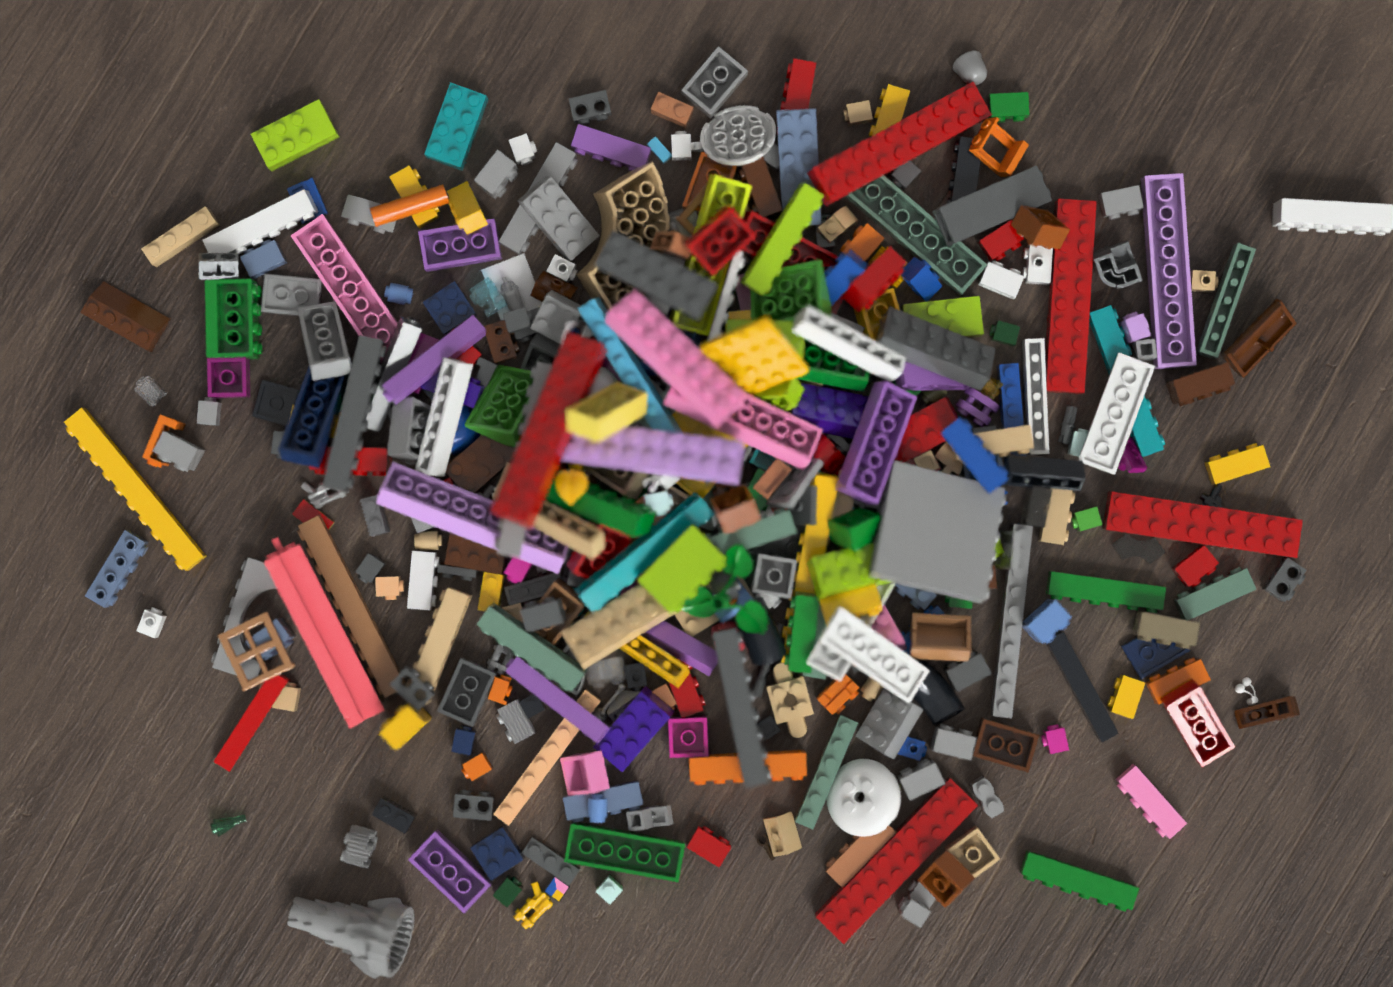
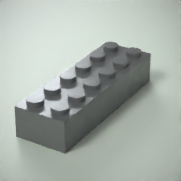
[594,230,718,322]
[876,307,995,391]

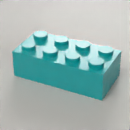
[424,82,488,171]

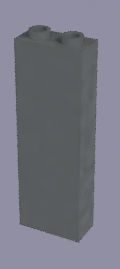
[932,166,1052,246]

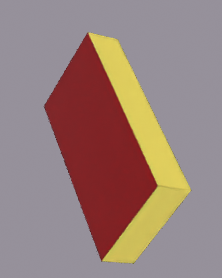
[292,499,335,530]

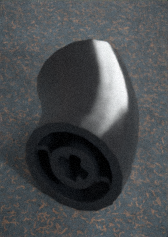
[732,597,786,666]
[913,661,965,726]

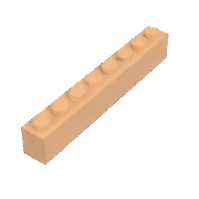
[493,689,601,826]

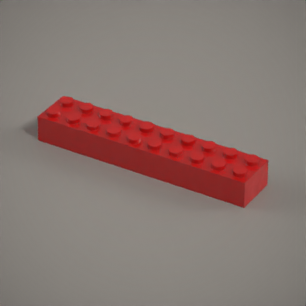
[807,82,992,207]
[1045,199,1097,394]
[490,331,608,530]
[1103,491,1303,558]
[815,776,978,944]

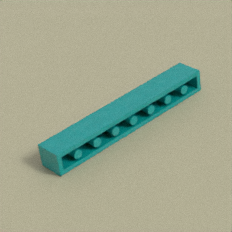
[1089,305,1165,457]
[574,492,714,613]

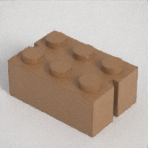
[910,613,971,662]

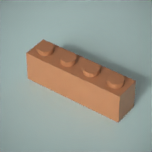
[825,825,896,888]

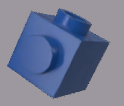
[898,736,927,761]

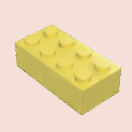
[567,382,647,442]

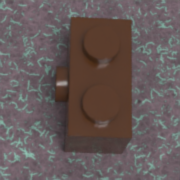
[530,271,578,302]

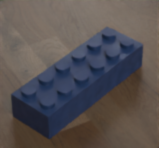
[278,358,353,468]

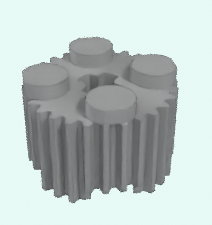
[341,825,378,868]

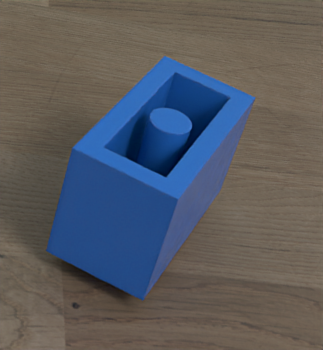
[901,257,942,302]

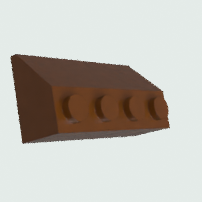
[80,282,171,352]

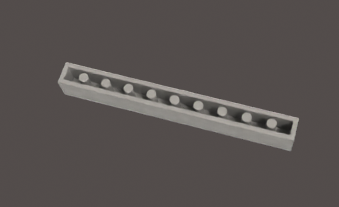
[494,362,553,559]
[990,524,1033,718]

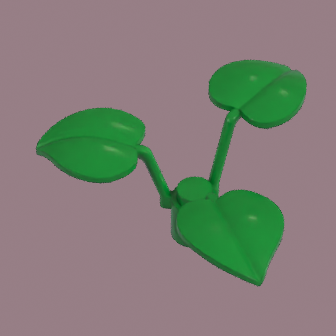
[682,544,768,634]

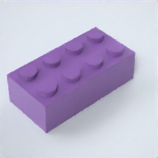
[418,219,502,272]
[408,829,493,913]

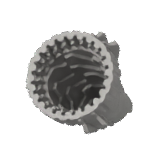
[287,897,415,978]

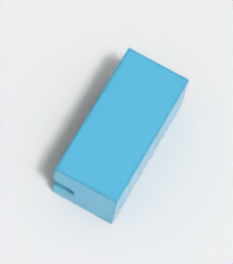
[647,136,672,164]

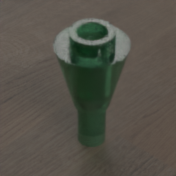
[210,814,247,837]

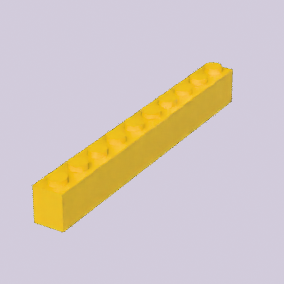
[64,408,207,571]
[781,472,839,663]

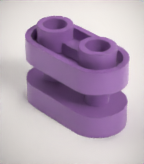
[956,387,1000,427]

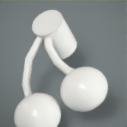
[1235,677,1258,706]

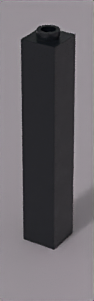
[1045,630,1119,743]

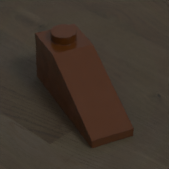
[1234,696,1300,729]

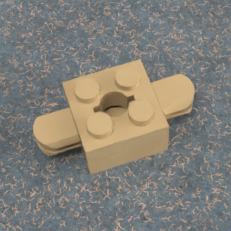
[766,662,814,738]

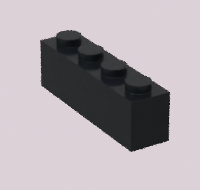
[946,137,981,204]
[1003,455,1086,491]

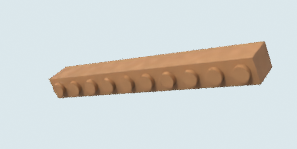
[297,515,406,698]

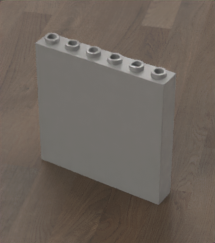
[868,461,1006,603]

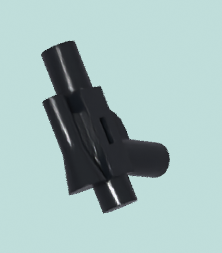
[1199,484,1224,508]

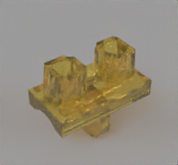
[976,377,1003,400]

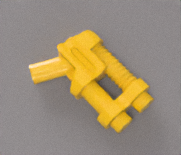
[513,881,553,929]

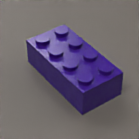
[787,382,869,439]
[593,686,674,772]

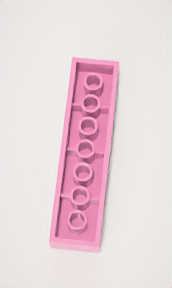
[291,214,398,364]
[604,289,748,429]
[663,386,823,470]

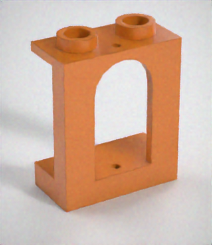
[969,117,1029,177]
[142,415,185,468]

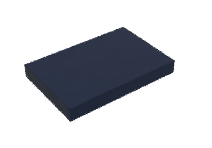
[1121,637,1190,680]

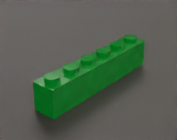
[1046,571,1166,613]
[1020,850,1139,912]

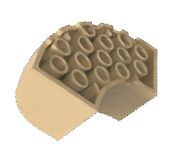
[576,162,670,311]

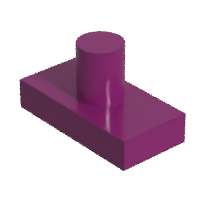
[1118,438,1147,473]

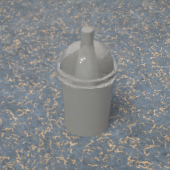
[500,277,525,311]

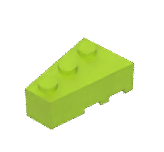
[753,378,804,412]

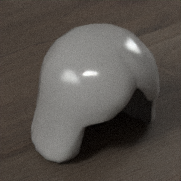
[953,50,987,85]

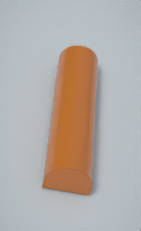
[369,184,449,227]

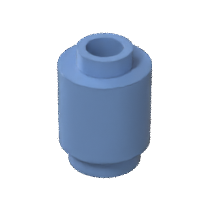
[384,283,413,305]
[588,794,607,823]

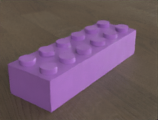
[835,381,917,505]

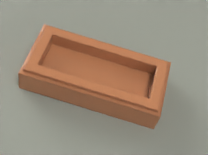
[753,458,792,500]

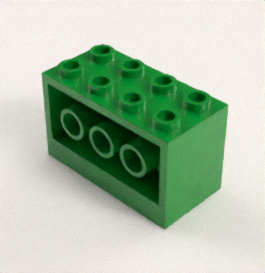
[205,279,263,359]

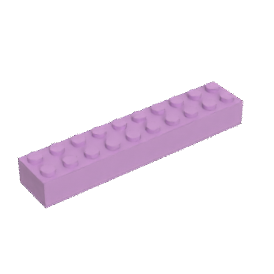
[1141,173,1197,369]
[561,426,745,485]
[376,462,569,574]

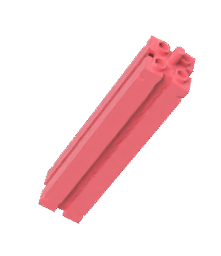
[264,537,385,728]

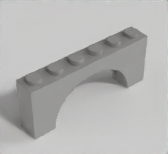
[211,557,277,680]

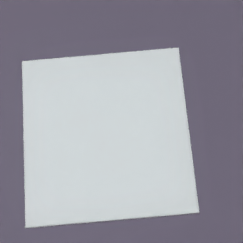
[482,253,543,321]

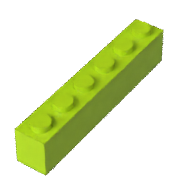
[739,183,824,295]

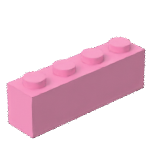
[1116,764,1187,839]

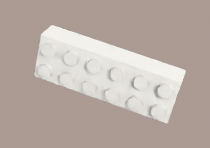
[1272,198,1393,236]

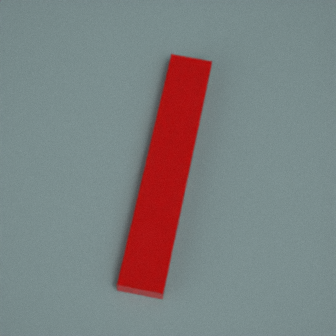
[213,674,289,772]

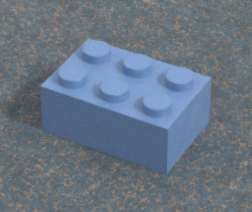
[1022,599,1071,644]

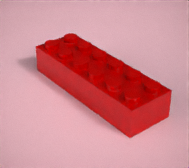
[740,211,839,272]

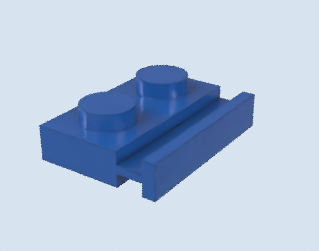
[287,178,328,224]

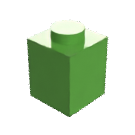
[1071,507,1102,531]

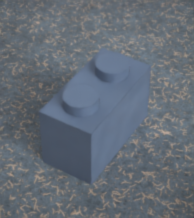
[240,239,288,280]

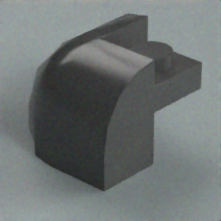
[1093,240,1143,289]

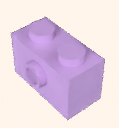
[1119,312,1151,345]

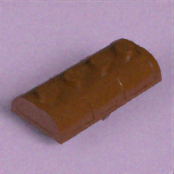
[1222,299,1297,378]

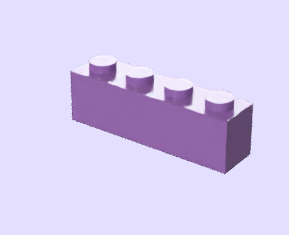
[571,124,651,171]
[895,361,970,391]

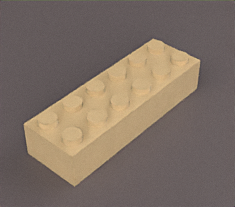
[561,584,676,670]
[405,587,473,705]

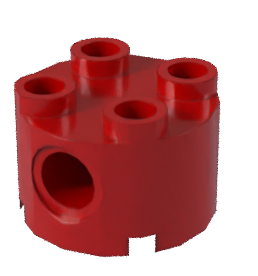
[812,434,846,475]

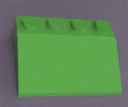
[750,260,831,321]
[464,365,534,447]

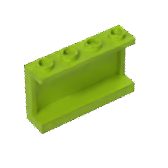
[637,525,728,614]

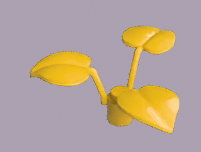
[555,463,588,505]

